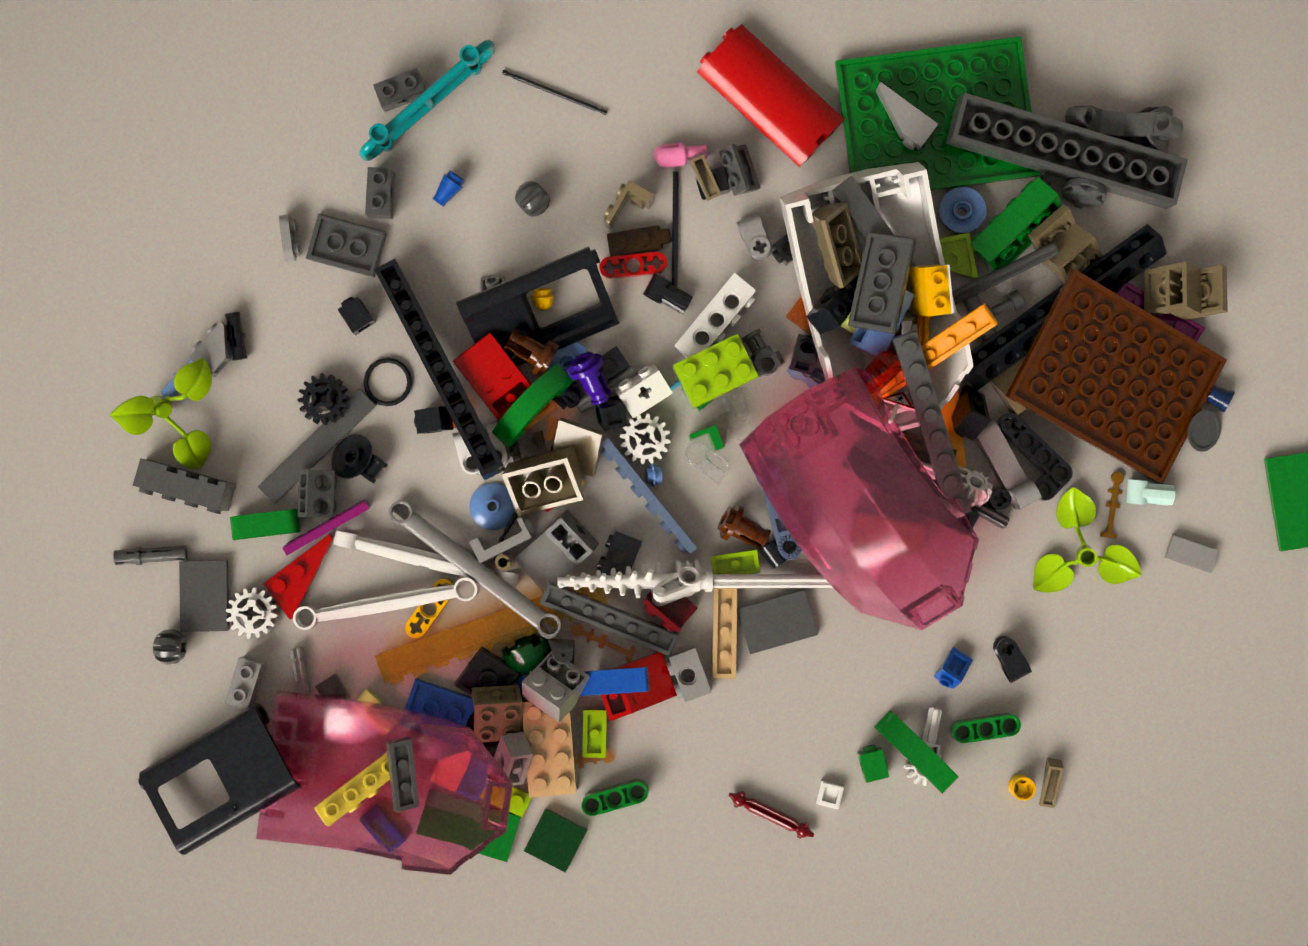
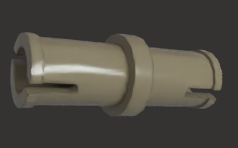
[495,553,514,572]

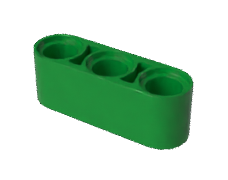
[230,509,300,540]
[950,713,1021,743]
[581,779,648,816]

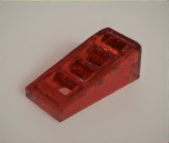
[852,350,902,401]

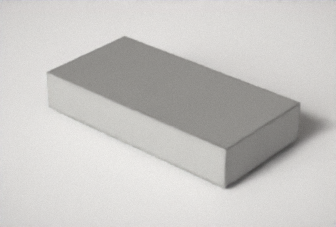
[1165,535,1219,573]

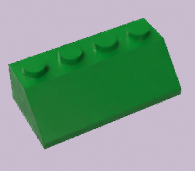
[970,177,1062,272]

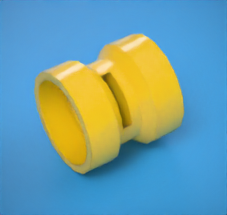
[1008,774,1036,801]

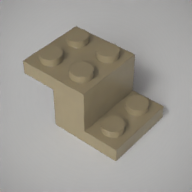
[1028,204,1103,284]
[1144,261,1228,320]

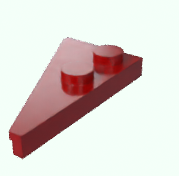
[263,534,333,620]

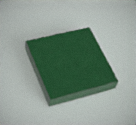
[524,808,587,873]

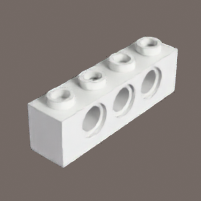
[674,273,756,358]

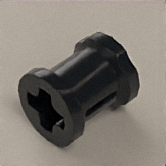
[360,453,388,484]
[986,489,1011,510]

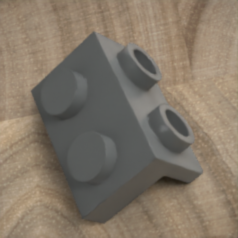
[719,144,761,196]

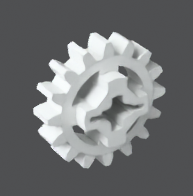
[620,413,671,465]
[226,587,279,639]

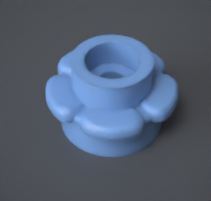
[645,463,662,487]

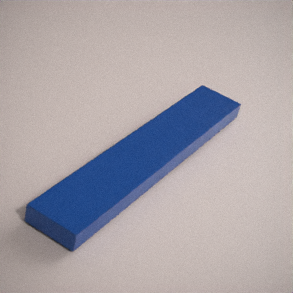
[517,667,650,700]

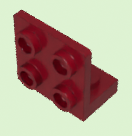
[642,591,698,633]

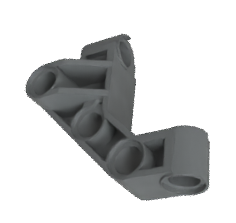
[1065,105,1183,153]

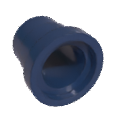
[1206,385,1235,412]

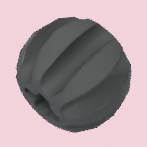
[515,181,550,217]
[153,629,187,665]

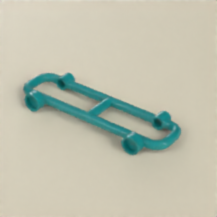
[359,40,495,161]

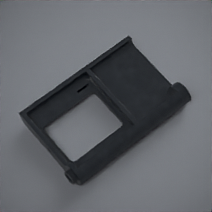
[456,246,619,366]
[138,703,302,855]

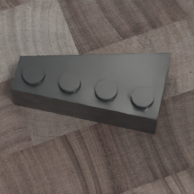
[132,458,236,514]

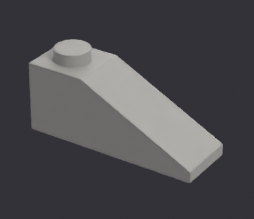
[876,82,938,151]

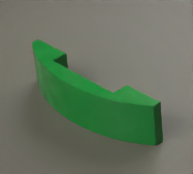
[492,364,574,448]
[874,710,959,794]

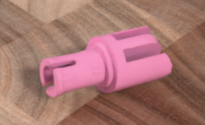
[653,143,707,168]

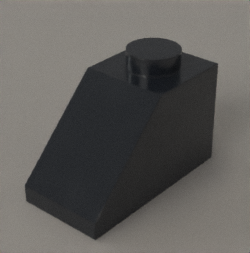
[952,385,990,441]

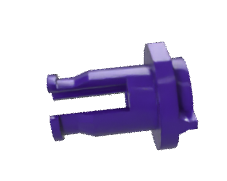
[566,352,612,405]

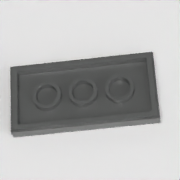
[848,232,916,334]

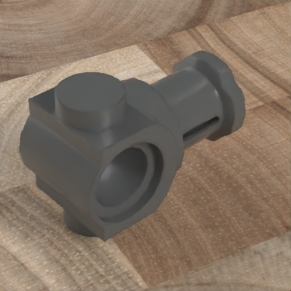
[741,329,785,377]

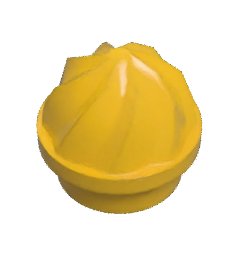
[531,288,554,311]

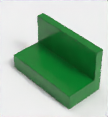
[688,425,724,452]

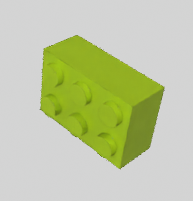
[673,334,759,409]

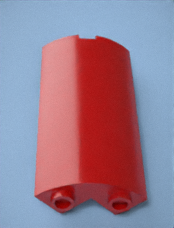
[697,24,844,167]

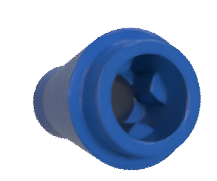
[432,170,465,207]

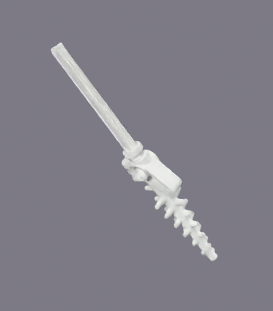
[557,560,838,606]

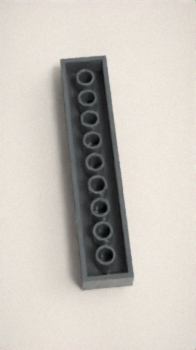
[945,93,1188,209]

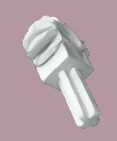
[916,461,993,507]
[903,707,942,786]

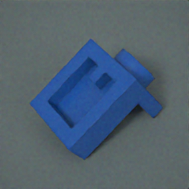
[934,647,973,689]

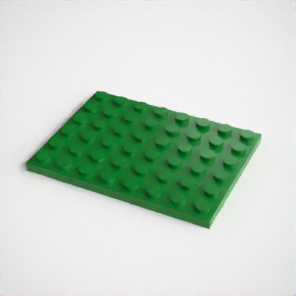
[835,36,1040,191]

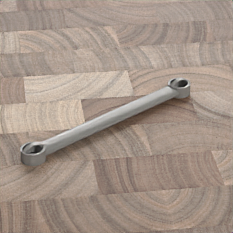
[389,500,561,639]

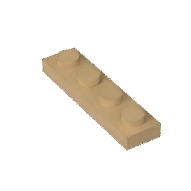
[712,588,737,679]

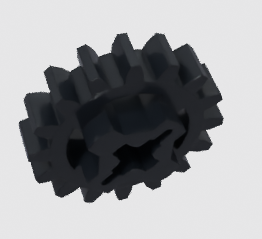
[297,373,350,425]

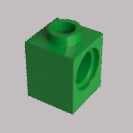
[857,744,890,783]

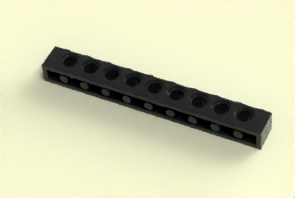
[964,224,1167,391]
[374,259,506,480]

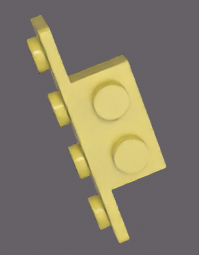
[314,752,390,826]

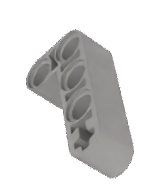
[975,419,1041,510]

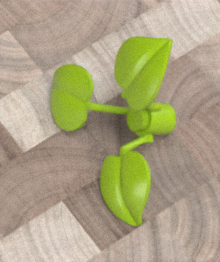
[110,358,212,469]
[1033,487,1141,593]

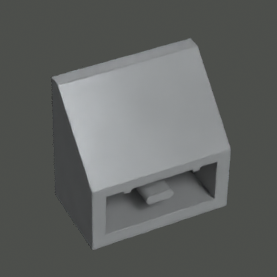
[522,651,590,723]

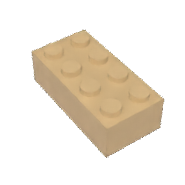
[522,700,577,798]

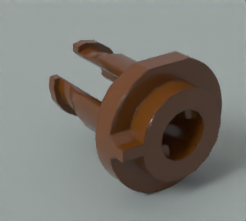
[504,329,559,375]
[717,504,770,550]

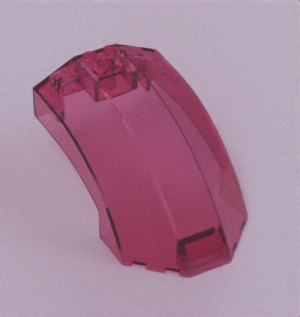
[739,367,979,630]
[256,690,513,875]

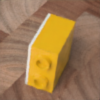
[909,264,954,316]

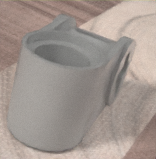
[736,213,771,261]

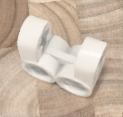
[453,421,509,475]

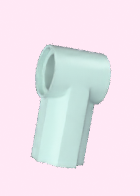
[1126,480,1175,506]

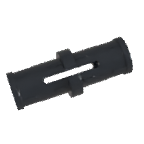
[224,312,248,361]

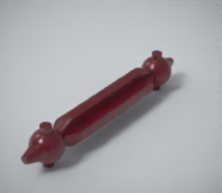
[728,791,814,839]

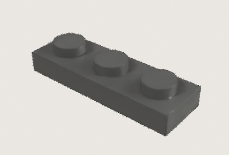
[386,736,419,812]

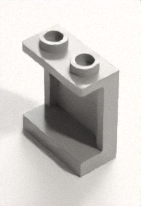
[469,516,535,563]

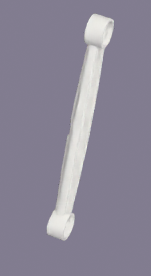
[333,530,519,589]
[293,577,480,630]

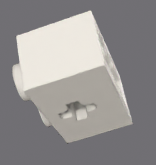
[614,364,673,418]

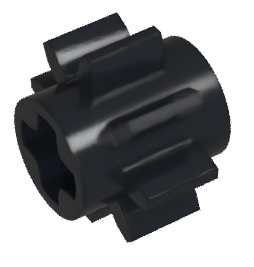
[552,381,582,409]

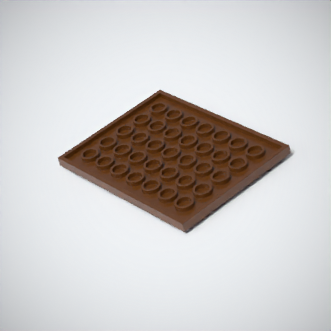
[1005,269,1227,484]

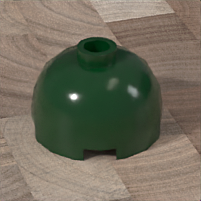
[501,633,550,675]

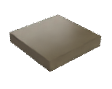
[552,418,605,477]

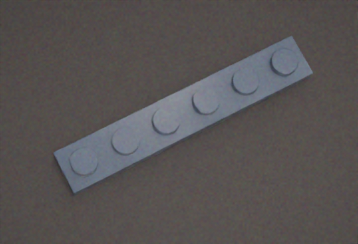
[601,438,697,554]

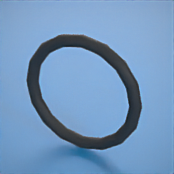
[363,358,412,406]

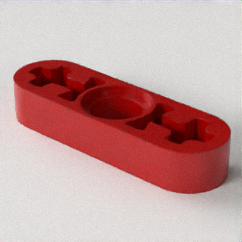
[599,252,667,279]

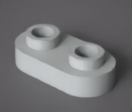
[279,214,300,262]

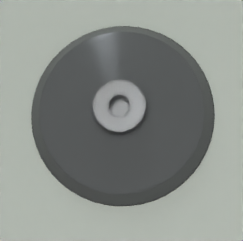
[1187,410,1221,452]

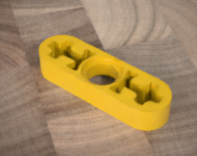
[405,578,454,638]

